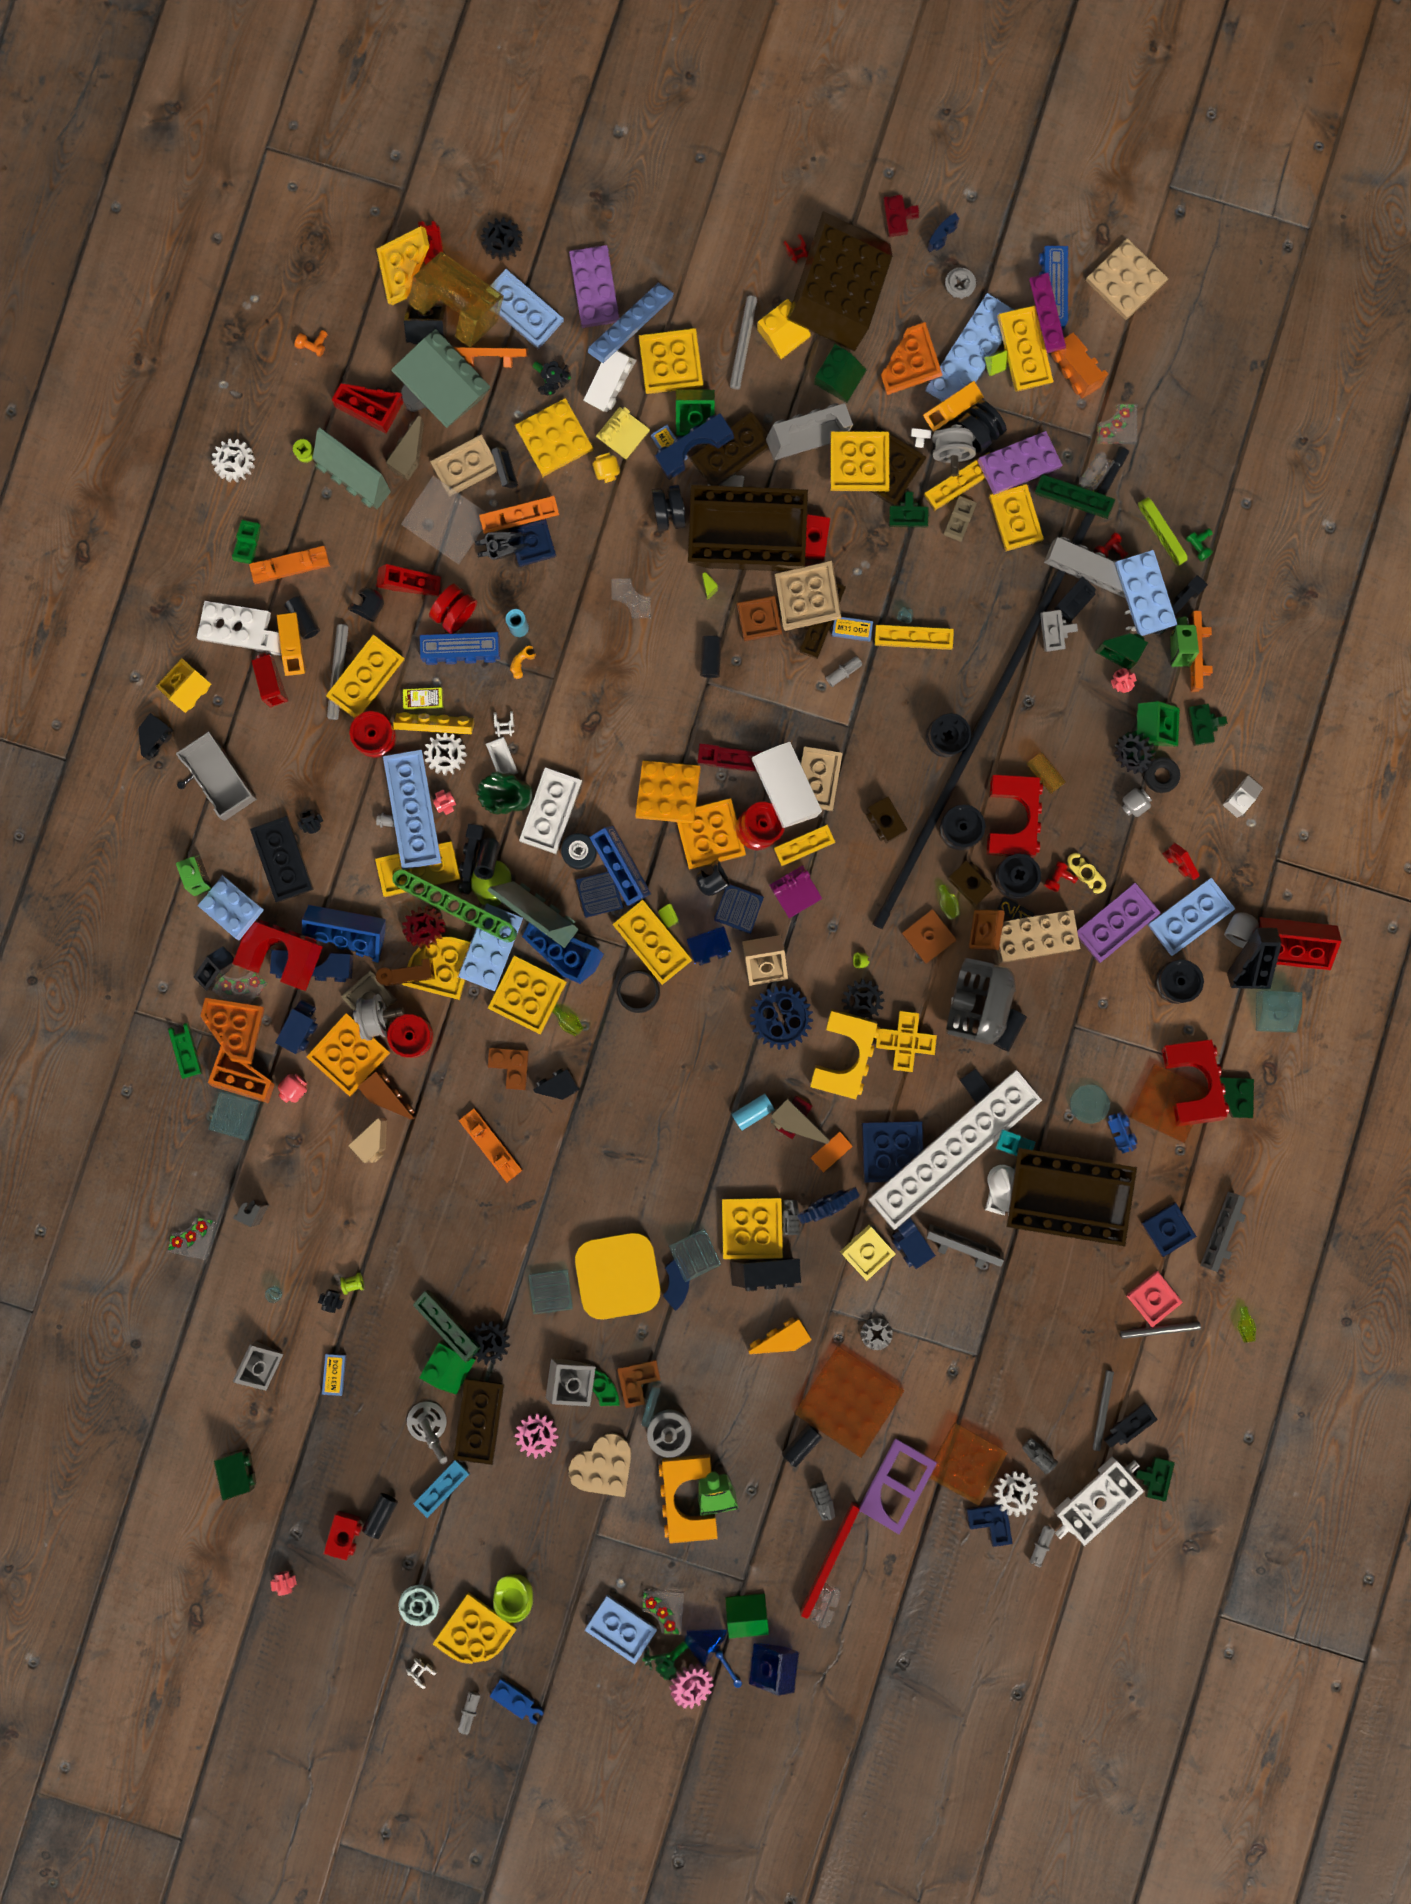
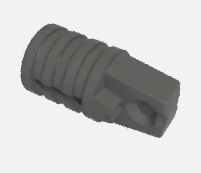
[782,1200,800,1235]
[1022,1438,1058,1474]
[810,1482,835,1521]

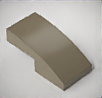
[943,496,977,542]

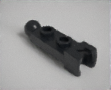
[1154,575,1208,635]
[457,824,485,896]

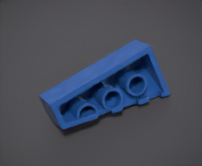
[302,905,386,963]

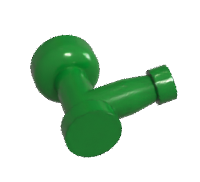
[1186,528,1213,562]

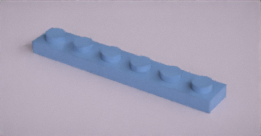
[588,282,674,363]

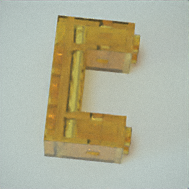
[408,252,504,348]

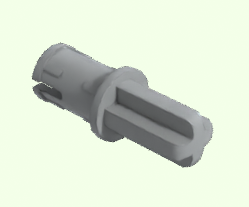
[825,656,863,687]
[1029,1526,1055,1567]
[458,1691,481,1735]

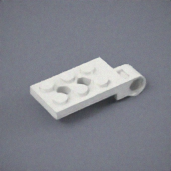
[197,601,282,656]

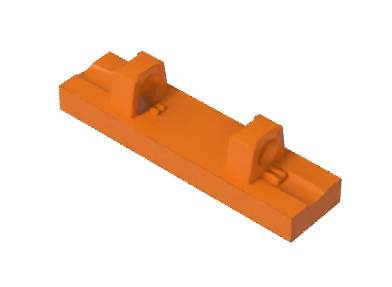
[453,347,528,368]
[479,495,559,534]
[249,546,330,584]
[1189,611,1213,692]
[458,1108,523,1183]

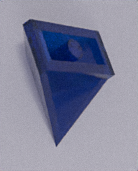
[684,1629,727,1667]

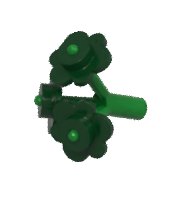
[642,1641,688,1680]

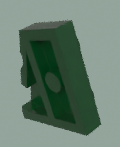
[1220,1078,1254,1118]

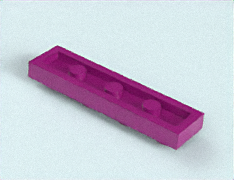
[1029,273,1066,353]

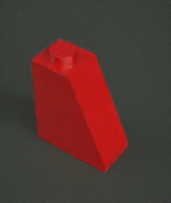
[251,653,289,708]

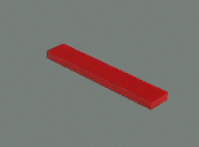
[800,1502,860,1619]

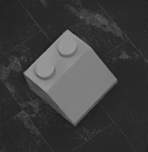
[546,1359,595,1406]

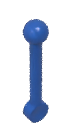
[715,1650,742,1688]

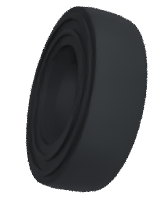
[1144,758,1180,793]

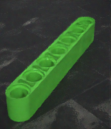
[392,870,517,943]

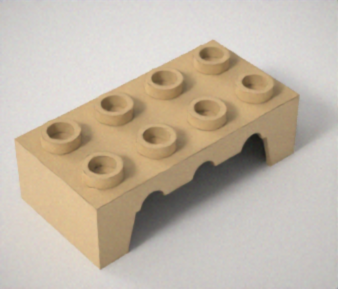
[997,910,1080,963]

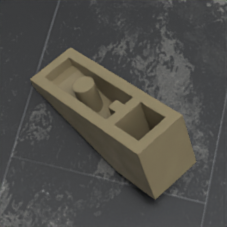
[770,1099,830,1144]

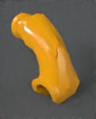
[510,645,536,679]

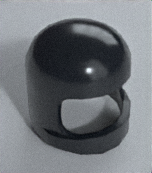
[347,587,384,622]
[696,859,730,896]

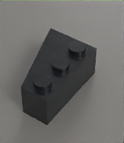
[1227,928,1281,989]
[730,1258,801,1291]

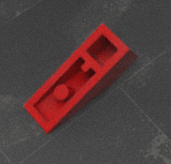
[376,564,441,596]

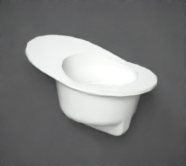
[987,1165,1015,1212]

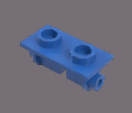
[1107,1111,1138,1154]

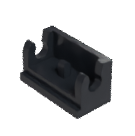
[1054,576,1096,623]

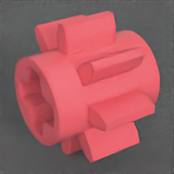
[1111,668,1137,693]
[433,790,456,815]
[270,1571,297,1596]

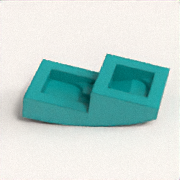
[996,1130,1036,1156]

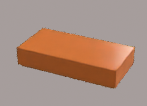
[810,1131,853,1173]

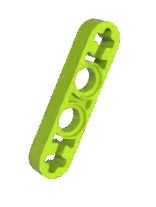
[1138,497,1188,566]

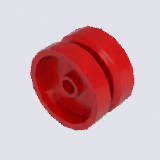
[429,583,477,634]
[349,711,397,758]
[736,802,785,851]
[387,1014,434,1058]

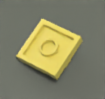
[840,1225,895,1281]

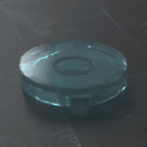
[1070,1085,1110,1124]

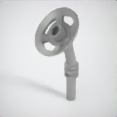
[407,1401,447,1464]

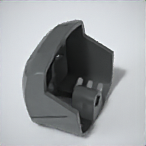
[946,958,1016,1044]

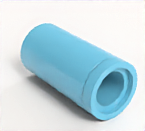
[506,609,529,637]
[731,1093,775,1131]

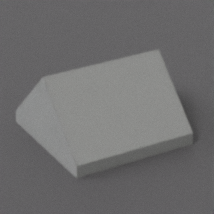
[233,1341,283,1391]

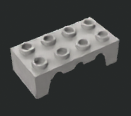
[766,403,853,460]
[176,732,257,821]

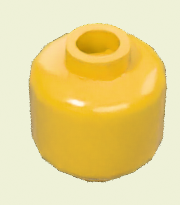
[592,453,620,483]

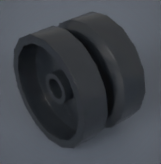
[651,485,685,532]
[939,804,986,851]
[994,854,1041,899]
[1155,960,1204,1004]

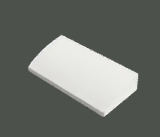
[751,742,822,828]

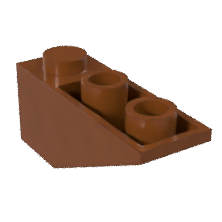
[358,1072,416,1119]

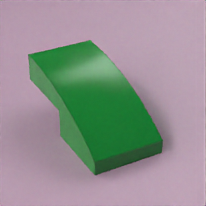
[232,520,261,564]

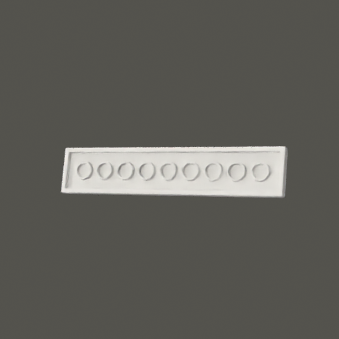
[868,1070,1042,1230]

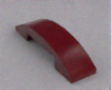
[697,743,764,772]

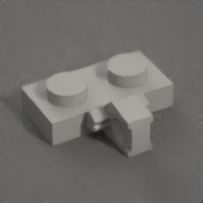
[1040,610,1078,652]

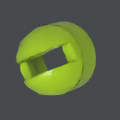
[853,953,870,968]

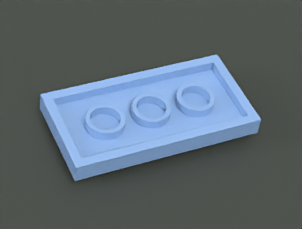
[480,269,564,349]
[1115,550,1177,636]
[1148,878,1235,956]
[457,904,523,991]

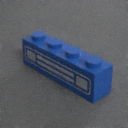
[1039,246,1068,329]
[420,632,500,665]
[589,826,651,906]

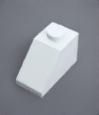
[1223,776,1263,818]

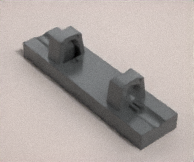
[1200,1192,1246,1272]
[927,1224,1004,1269]

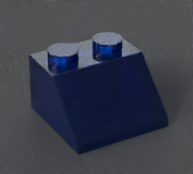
[687,926,732,966]
[749,1643,799,1696]

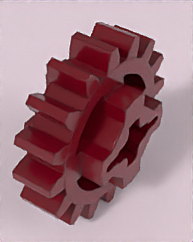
[402,906,446,949]

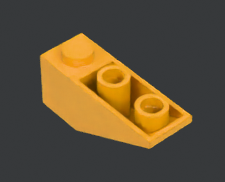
[923,381,984,432]
[277,612,306,676]
[748,1317,812,1354]

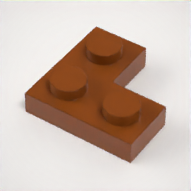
[488,1048,529,1090]
[617,1359,661,1408]

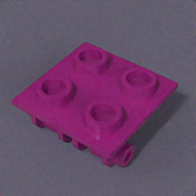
[769,865,823,918]

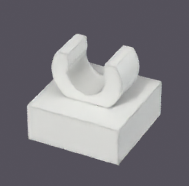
[910,428,931,448]

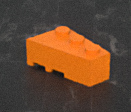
[1051,332,1108,399]
[208,1047,275,1104]

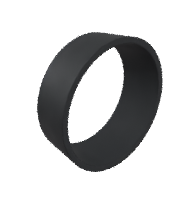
[617,970,660,1013]

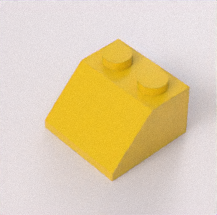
[757,299,811,360]
[156,658,211,713]

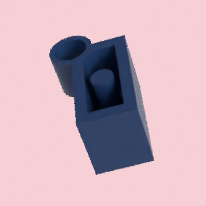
[275,999,318,1054]
[892,1217,936,1269]

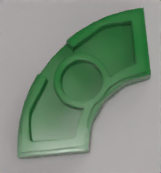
[592,1368,620,1406]

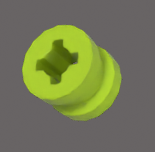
[293,439,314,463]

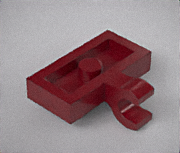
[883,194,919,237]

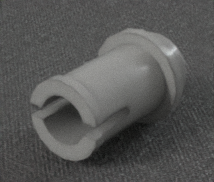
[376,812,395,828]

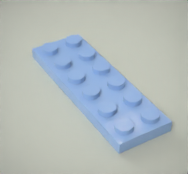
[925,293,1014,401]
[383,750,442,870]

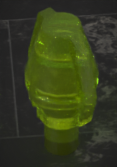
[938,885,960,920]
[553,1007,584,1036]
[1238,1307,1256,1343]

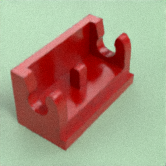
[418,221,445,268]

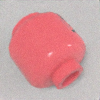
[278,1073,307,1103]

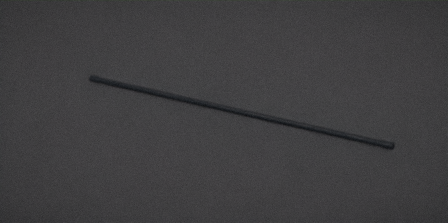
[872,447,1129,930]

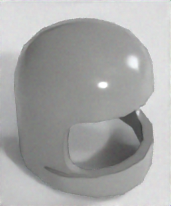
[1224,912,1259,948]

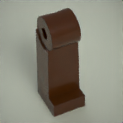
[376,958,435,986]

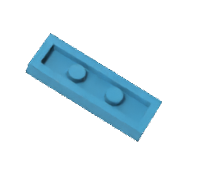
[413,1460,470,1518]

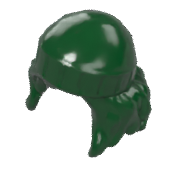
[476,771,532,815]

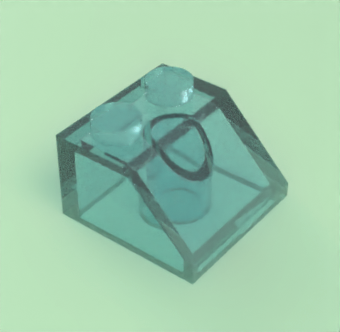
[1256,991,1302,1033]

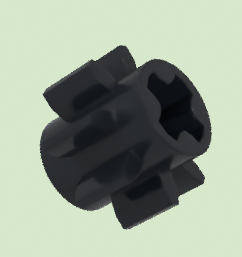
[297,809,323,834]
[318,1289,344,1313]

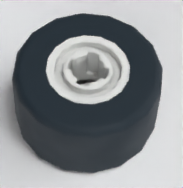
[561,833,597,870]

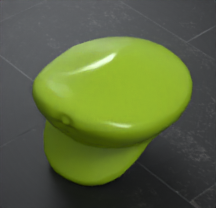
[471,861,511,907]
[493,1574,533,1623]

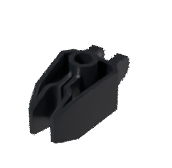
[475,531,529,560]

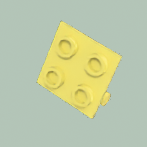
[596,407,650,460]

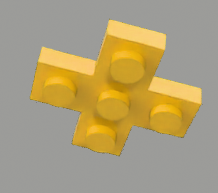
[875,1011,937,1072]

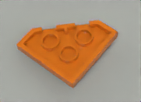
[881,322,942,395]
[200,998,264,1064]

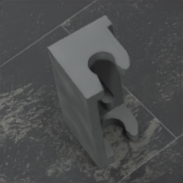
[233,1200,269,1227]

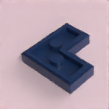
[966,1504,1013,1547]

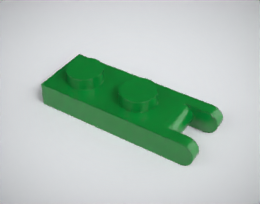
[168,1023,203,1079]

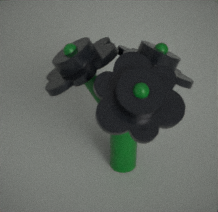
[533,361,571,396]

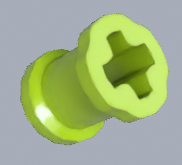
[340,1273,365,1295]

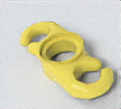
[1067,853,1106,894]

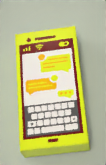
[403,688,443,710]

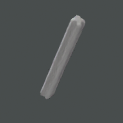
[730,295,757,390]
[327,624,348,720]

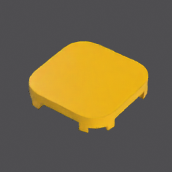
[575,1232,661,1319]

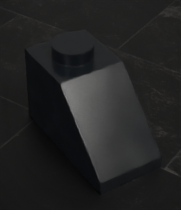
[193,946,234,991]

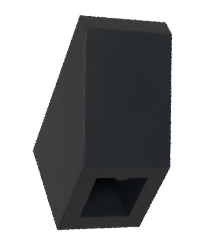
[138,713,174,761]
[533,1068,580,1100]

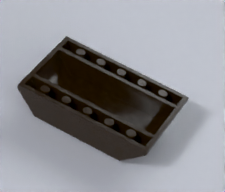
[787,211,893,351]
[688,485,808,572]
[1006,1148,1137,1247]

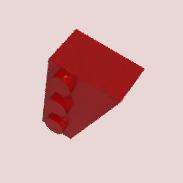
[332,383,404,434]

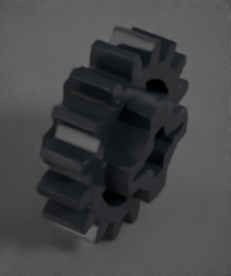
[481,217,523,261]
[1114,731,1156,774]
[842,979,885,1020]
[469,1321,511,1365]

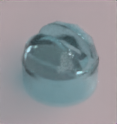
[897,607,913,623]
[265,1286,283,1303]

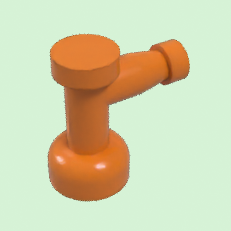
[294,330,328,357]

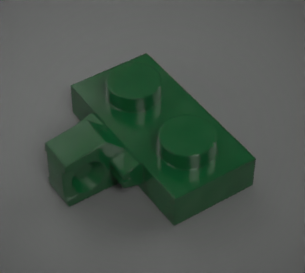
[889,492,929,528]
[1188,704,1228,746]
[1133,1457,1175,1502]

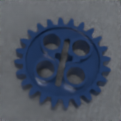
[750,986,813,1050]
[797,1187,860,1224]

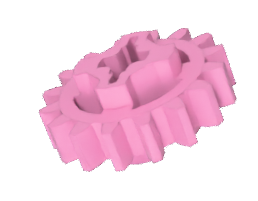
[515,1413,559,1458]
[670,1664,713,1708]

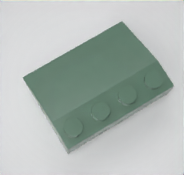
[391,329,491,428]
[313,428,391,509]
[487,881,578,948]

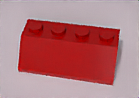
[1258,917,1342,970]

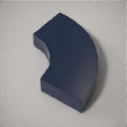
[663,1255,689,1311]

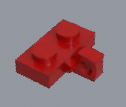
[1162,843,1200,880]

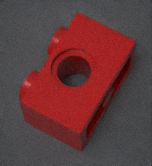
[805,515,831,561]
[324,1511,363,1561]

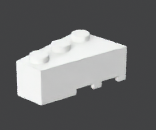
[583,350,636,412]

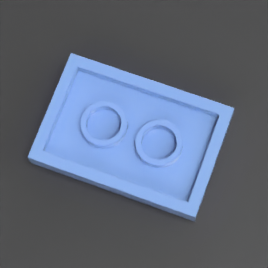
[198,875,264,940]
[585,1594,657,1664]

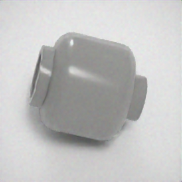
[1122,788,1152,817]

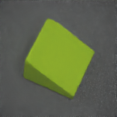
[984,350,1007,376]
[702,572,718,600]
[658,904,679,928]

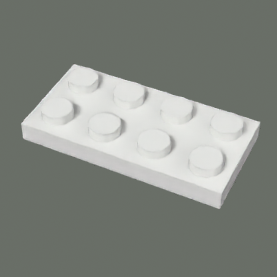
[519,768,582,854]

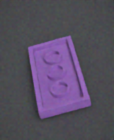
[569,245,619,328]
[977,431,1062,495]
[1077,883,1160,963]

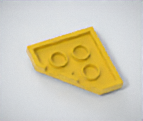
[377,226,430,305]

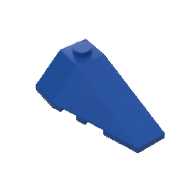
[522,923,604,984]

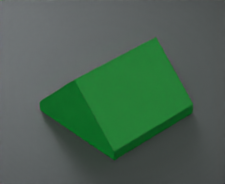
[725,1593,769,1638]

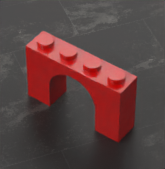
[987,775,1043,858]
[232,919,323,991]
[1161,1039,1229,1127]

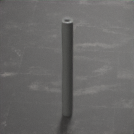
[1120,1322,1201,1339]
[1092,1370,1114,1451]

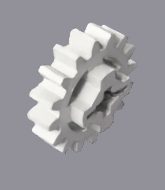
[212,439,255,482]
[424,733,467,776]
[993,1471,1038,1517]

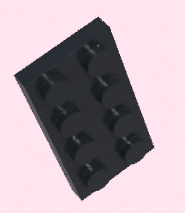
[250,816,314,903]

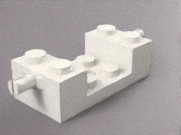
[1053,1457,1144,1546]

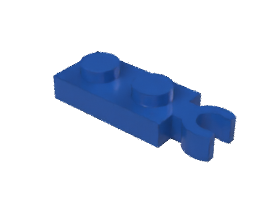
[489,1677,544,1724]

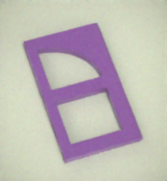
[859,1438,937,1534]

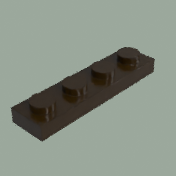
[799,583,846,659]

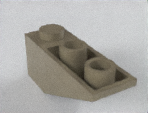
[386,416,424,481]

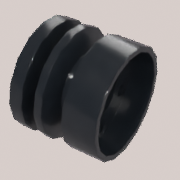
[955,400,1007,453]
[925,713,971,758]

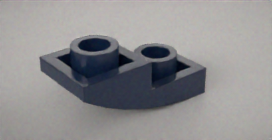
[927,212,959,253]

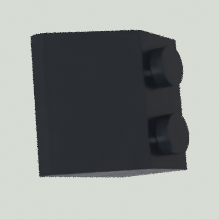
[404,304,447,345]

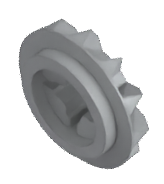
[945,268,976,299]
[861,1318,892,1350]

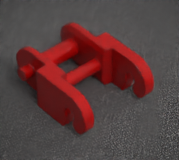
[783,234,809,263]

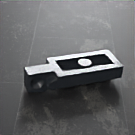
[1104,1403,1158,1448]

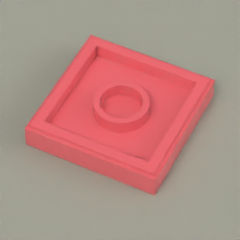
[1126,1271,1183,1327]

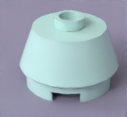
[399,1585,439,1626]

